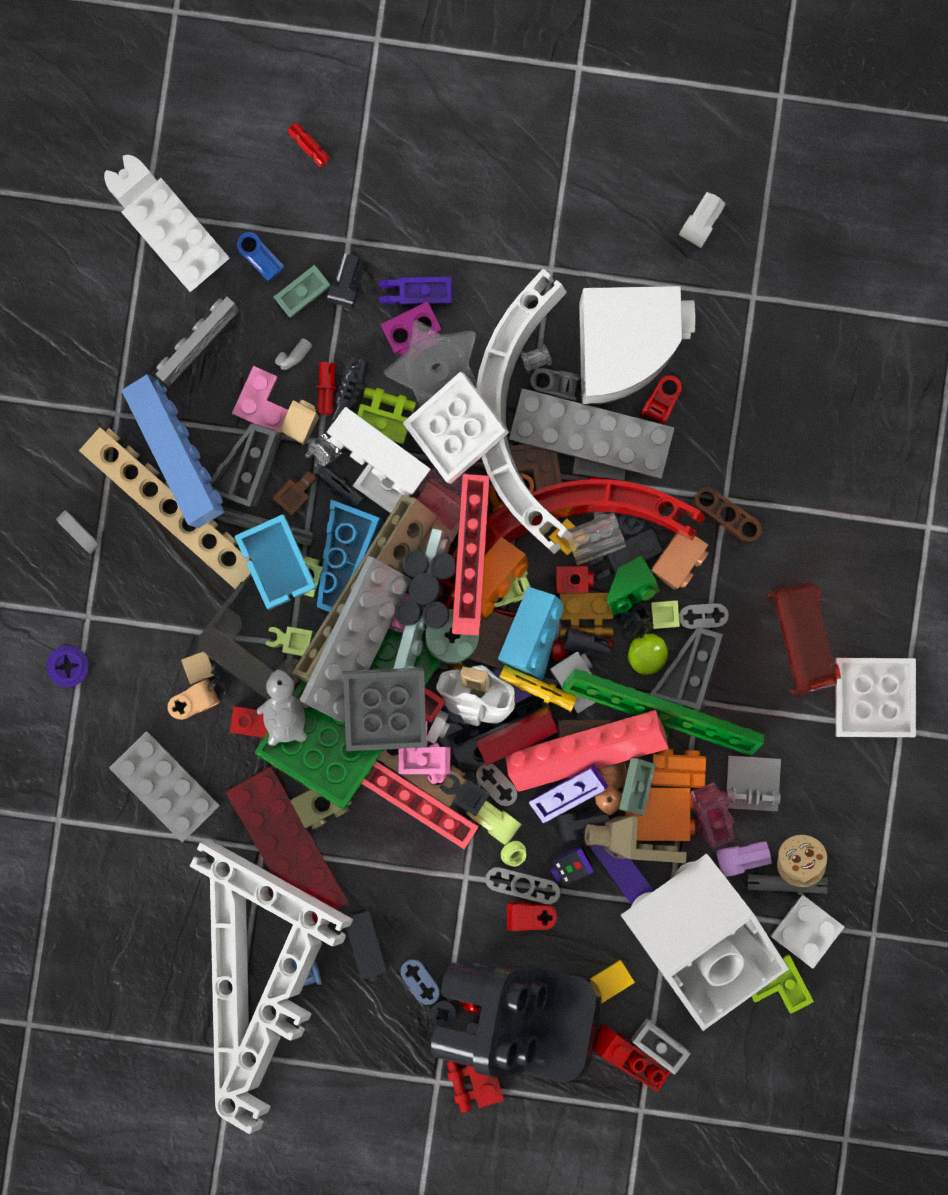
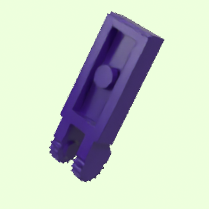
[379,277,452,305]

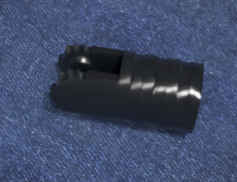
[562,626,611,659]

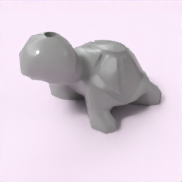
[257,670,309,746]

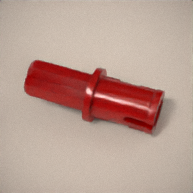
[316,362,337,415]

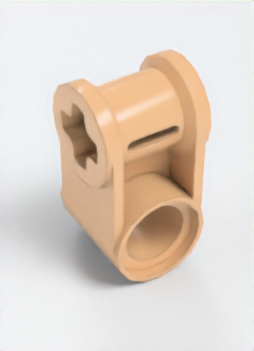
[168,679,220,720]

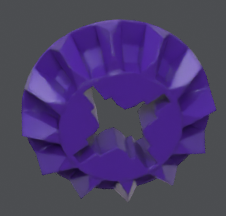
[46,645,89,687]

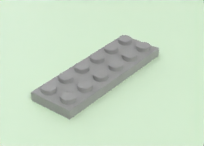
[509,389,674,479]
[299,556,412,723]

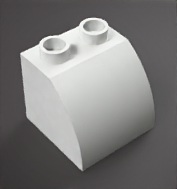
[579,286,695,406]
[621,854,789,1031]

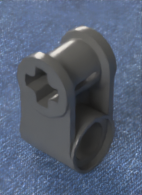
[529,369,581,402]

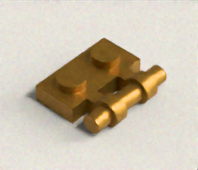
[560,593,613,638]

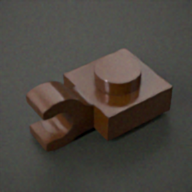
[273,471,318,516]

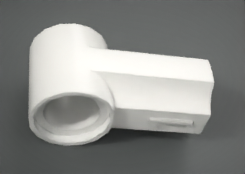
[679,192,726,248]

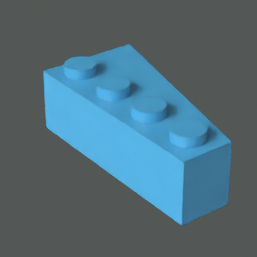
[317,500,384,612]

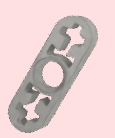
[486,867,560,904]

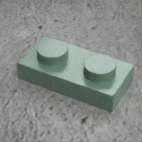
[274,265,331,319]
[619,758,656,816]

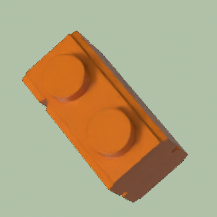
[651,749,706,788]

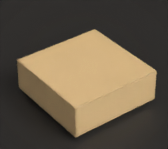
[181,651,215,684]
[460,666,491,692]

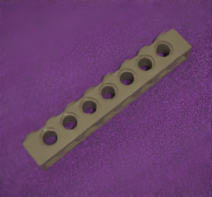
[292,495,437,684]

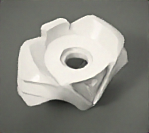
[437,665,515,726]

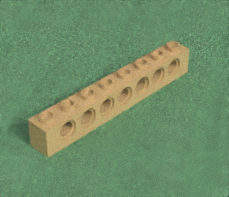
[79,428,253,590]

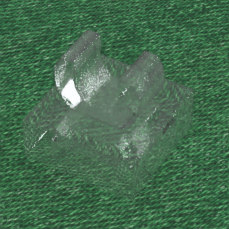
[305,434,341,469]

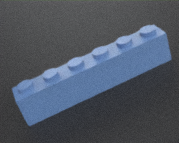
[122,374,224,528]

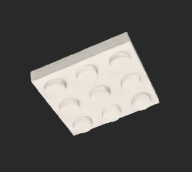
[403,372,509,484]
[836,658,916,737]

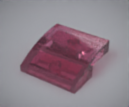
[411,466,470,530]

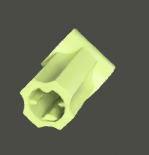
[466,801,522,845]

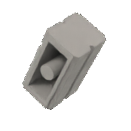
[631,1018,691,1075]

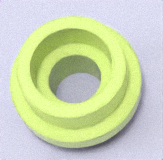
[501,841,526,867]

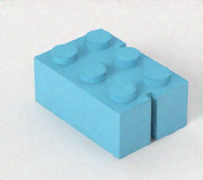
[235,515,317,610]

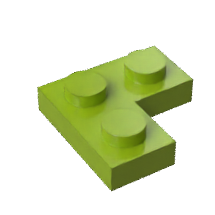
[751,954,814,1014]

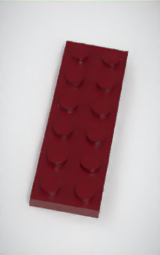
[225,766,349,922]

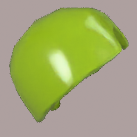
[628,633,668,675]

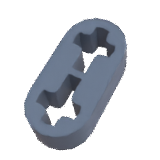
[401,959,439,1005]

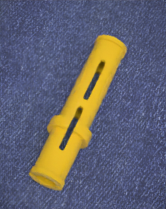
[499,664,578,712]

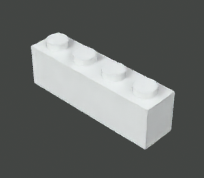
[327,407,431,496]

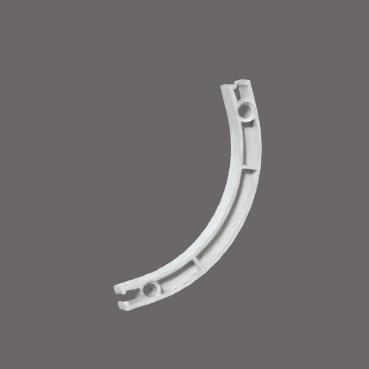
[476,269,572,554]

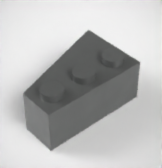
[210,423,283,507]
[650,627,725,711]

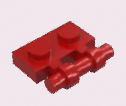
[447,1061,504,1113]

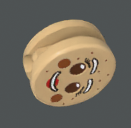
[777,835,827,887]

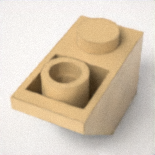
[280,399,319,445]

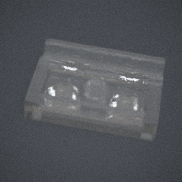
[568,512,627,565]

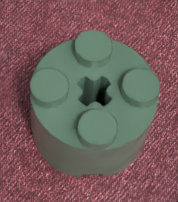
[425,609,479,665]

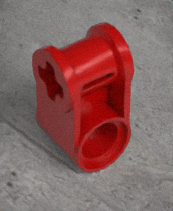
[640,376,682,425]
[507,902,557,931]

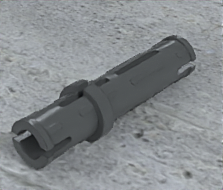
[747,874,828,895]

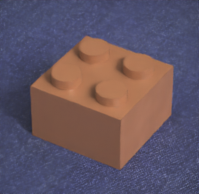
[650,533,709,590]

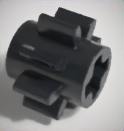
[620,606,654,638]

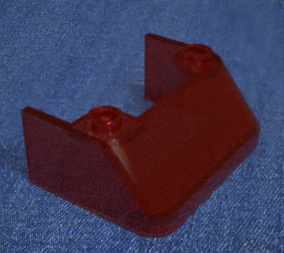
[767,582,841,695]

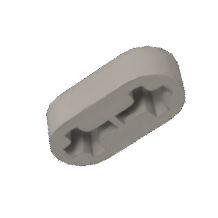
[56,510,100,554]
[679,604,729,629]
[476,764,517,806]

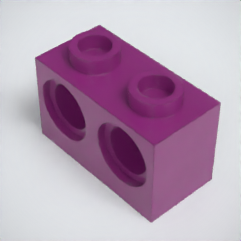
[381,301,442,357]

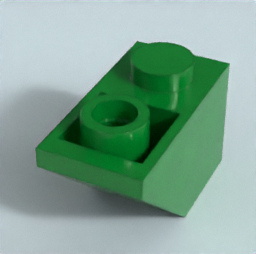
[607,556,660,615]

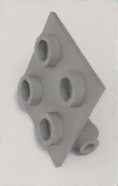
[725,756,781,811]

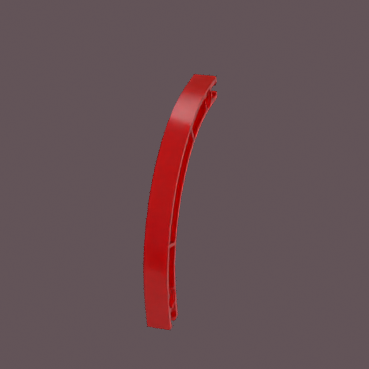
[437,479,705,609]

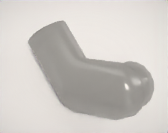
[275,339,312,370]

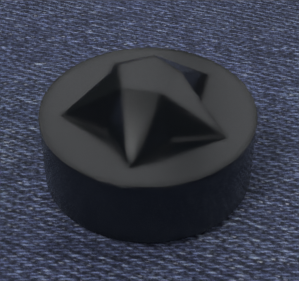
[618,514,645,535]

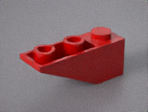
[593,1024,671,1092]

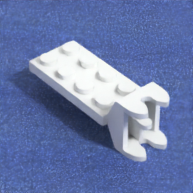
[104,155,230,292]

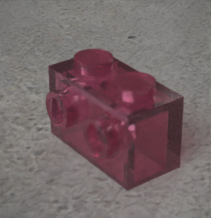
[690,783,736,849]

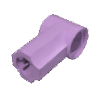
[716,841,772,877]

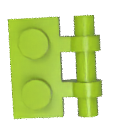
[357,387,416,445]

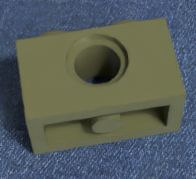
[290,789,353,830]

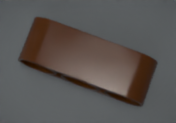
[693,487,762,542]

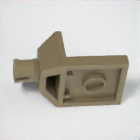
[585,816,686,863]

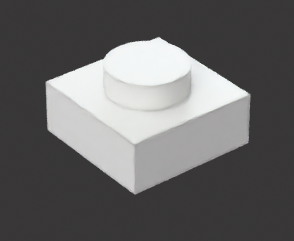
[427,710,450,744]

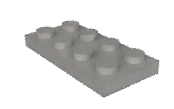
[156,297,239,387]
[109,731,221,843]

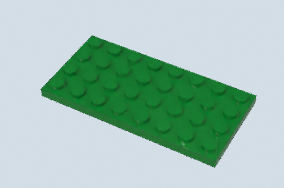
[255,628,458,810]

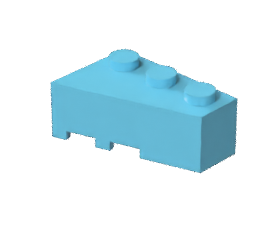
[498,587,564,681]

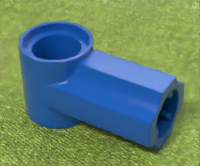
[237,232,285,282]

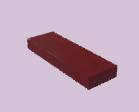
[475,708,558,765]

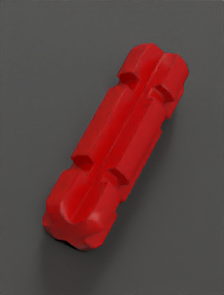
[287,122,330,167]

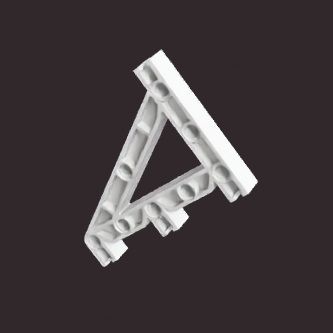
[190,840,353,1134]

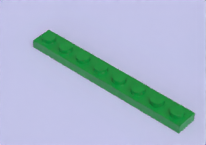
[562,669,764,756]

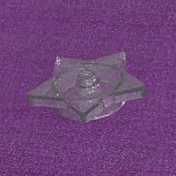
[384,320,477,407]

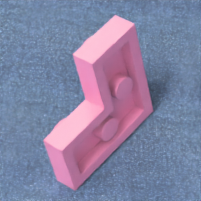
[232,366,288,432]
[398,721,450,774]

